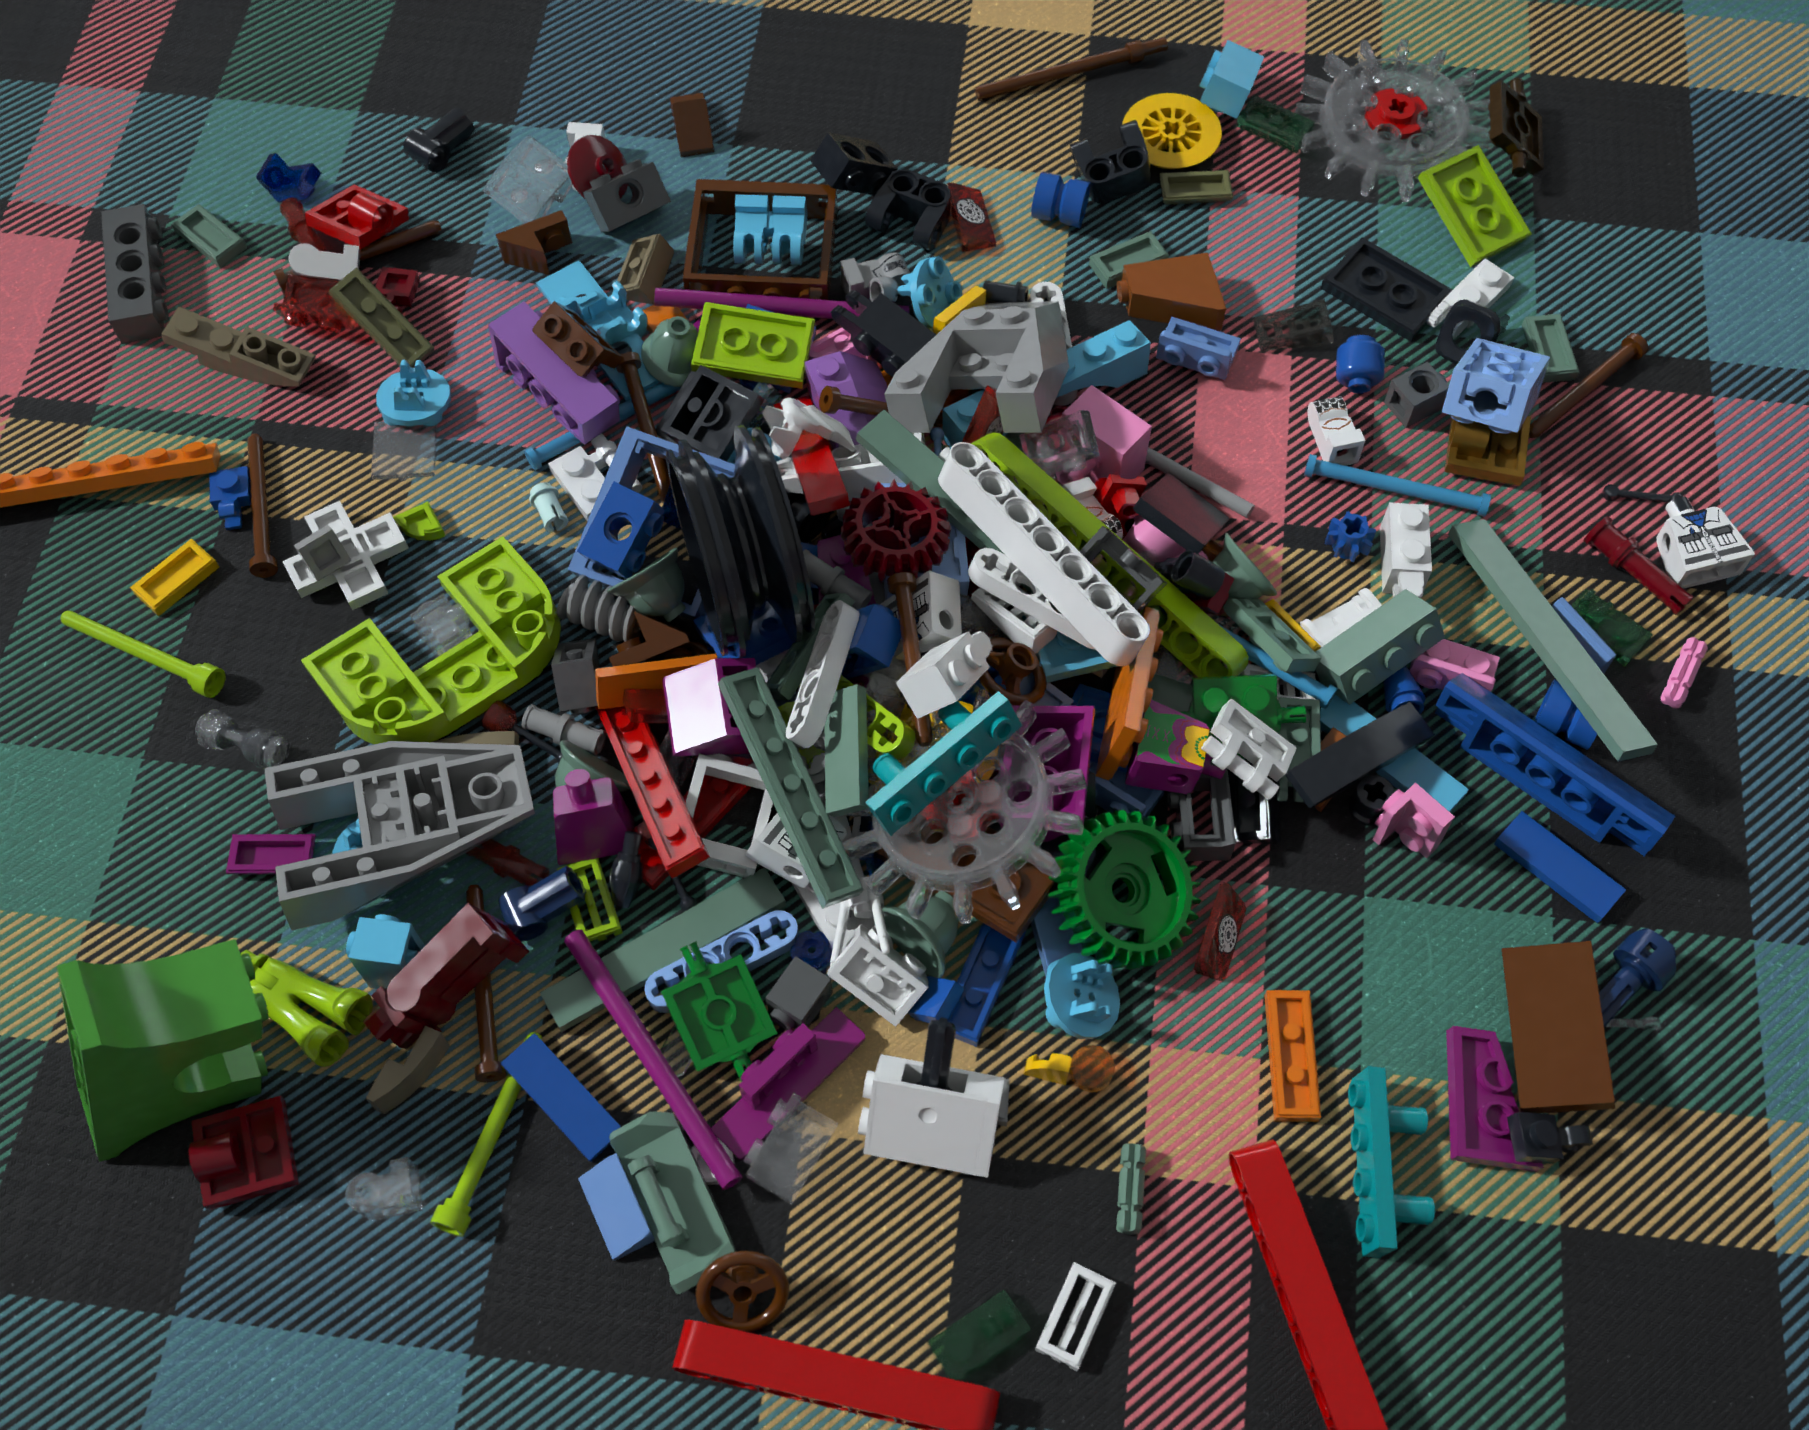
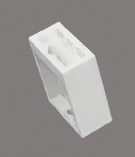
[686,754,773,878]

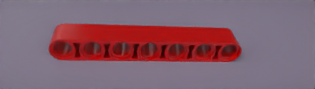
[1228,1139,1388,1430]
[672,1320,1000,1430]

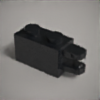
[830,290,936,377]

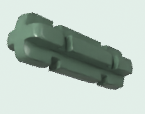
[1116,1143,1146,1235]

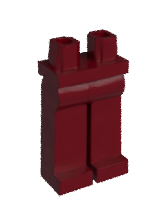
[363,903,530,1050]

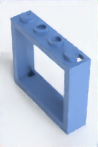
[568,426,735,620]

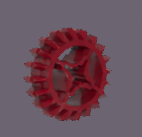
[841,479,951,583]

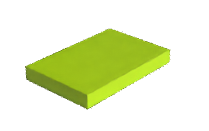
[1417,145,1532,267]
[691,302,815,389]

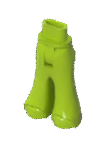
[241,950,373,1067]

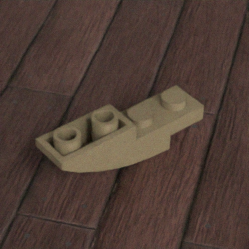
[161,306,316,386]

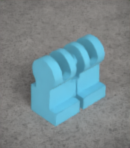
[733,195,808,265]

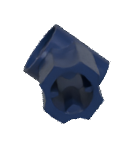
[498,866,587,942]

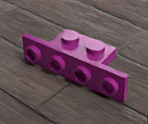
[711,1007,865,1160]

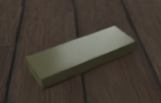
[329,268,434,368]

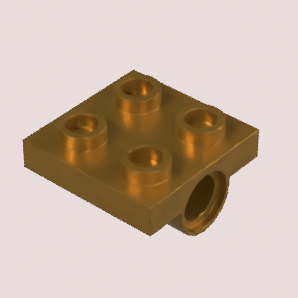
[1444,416,1531,486]

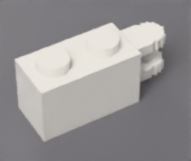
[1380,502,1432,598]
[896,631,993,719]

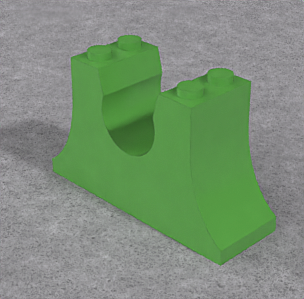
[56,939,269,1162]

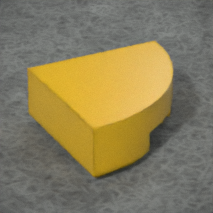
[1023,1053,1072,1085]

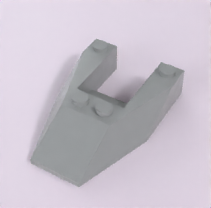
[884,301,1069,433]
[264,741,535,930]

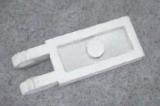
[1427,259,1514,339]

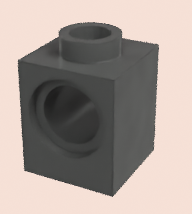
[1384,362,1449,428]
[766,956,833,1031]

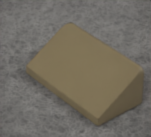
[617,233,674,304]

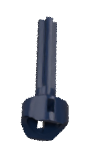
[1599,928,1676,1027]

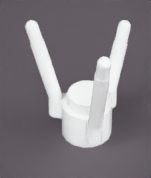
[828,877,893,980]

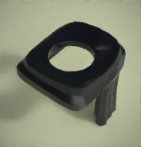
[1435,299,1510,364]

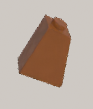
[1117,252,1226,332]

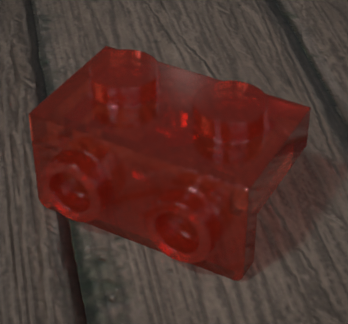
[273,274,356,333]

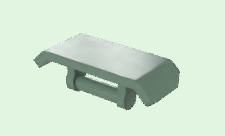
[609,1111,736,1294]

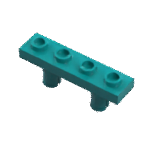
[865,691,1022,836]
[1348,1066,1435,1258]

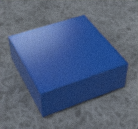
[908,976,964,1023]

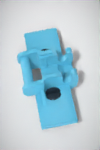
[536,261,660,401]

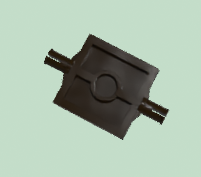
[1488,78,1544,177]

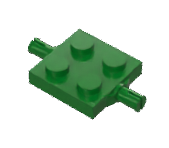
[1181,674,1306,759]
[661,941,778,1082]

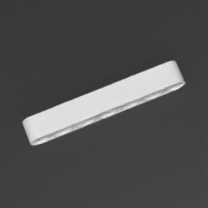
[938,442,1150,666]

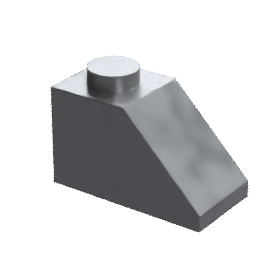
[551,638,599,714]

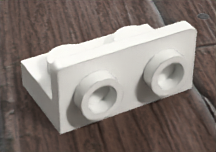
[827,924,928,1027]

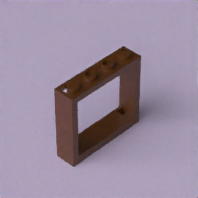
[683,179,838,300]

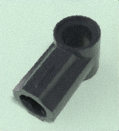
[403,107,475,173]
[1154,549,1225,600]

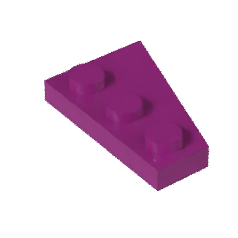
[1446,1026,1544,1172]

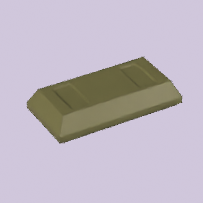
[1159,170,1233,205]

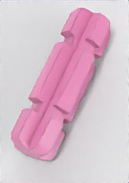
[1660,637,1708,708]

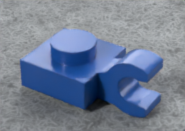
[209,466,251,531]

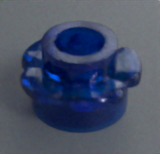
[791,931,832,970]

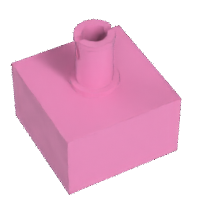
[1056,385,1152,485]

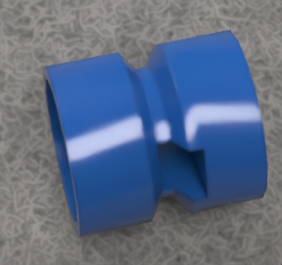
[1031,171,1091,228]
[1534,679,1597,750]

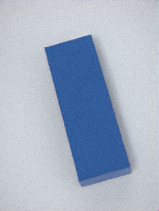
[1494,811,1626,924]
[948,923,1026,1047]
[501,1033,621,1162]

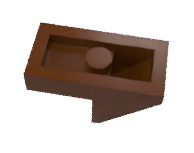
[669,92,714,157]
[495,210,572,275]
[609,611,694,666]

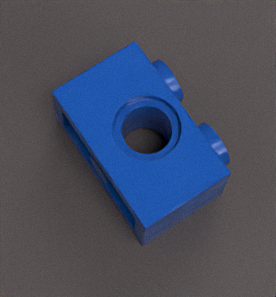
[577,481,665,579]

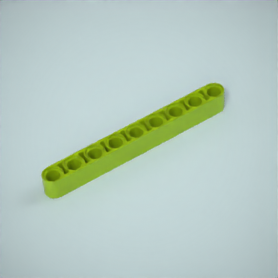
[970,432,1249,677]

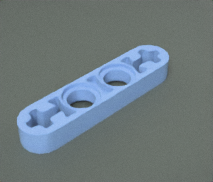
[644,910,799,1013]

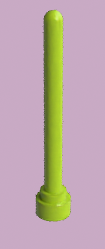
[60,610,226,698]
[430,1032,542,1237]

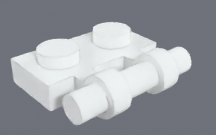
[548,433,642,521]
[1201,698,1297,799]

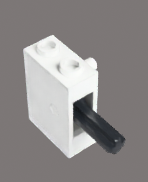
[858,1017,1005,1178]

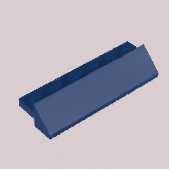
[1435,673,1675,856]

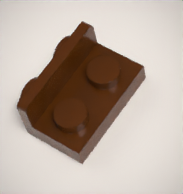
[532,301,624,378]

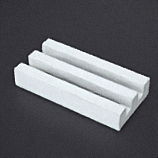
[1035,1262,1116,1371]

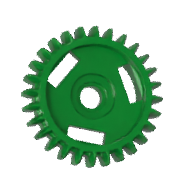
[1048,810,1202,970]

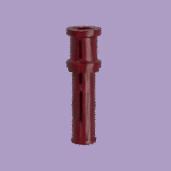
[1583,516,1695,616]

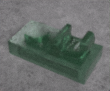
[1571,589,1653,667]
[927,1290,1031,1381]

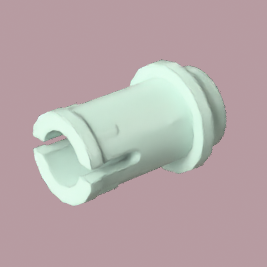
[529,482,568,532]

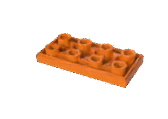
[1095,606,1164,781]

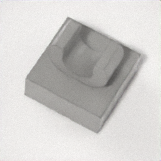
[294,525,351,581]

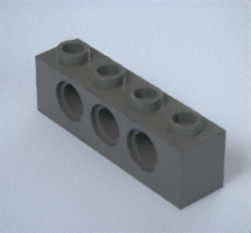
[101,204,169,344]

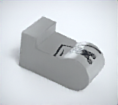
[841,252,910,301]

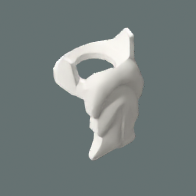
[762,398,856,459]

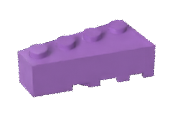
[488,301,620,445]

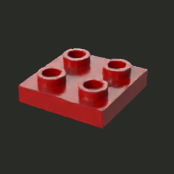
[305,184,409,249]

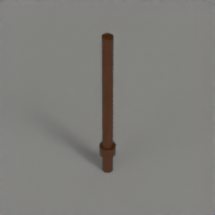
[975,37,1168,100]

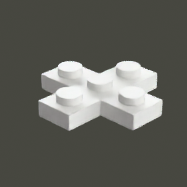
[282,501,409,610]

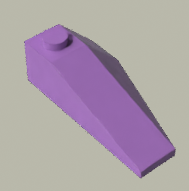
[804,351,888,450]

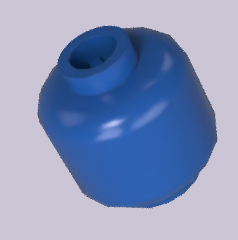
[1336,335,1385,393]

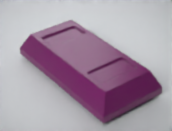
[226,834,316,874]

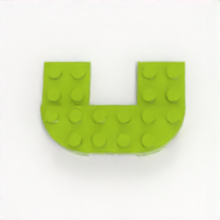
[301,536,561,744]

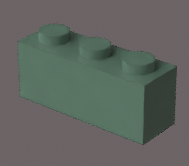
[1315,589,1445,705]

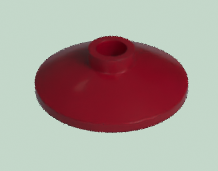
[567,135,628,199]

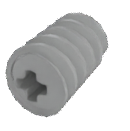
[557,574,642,642]

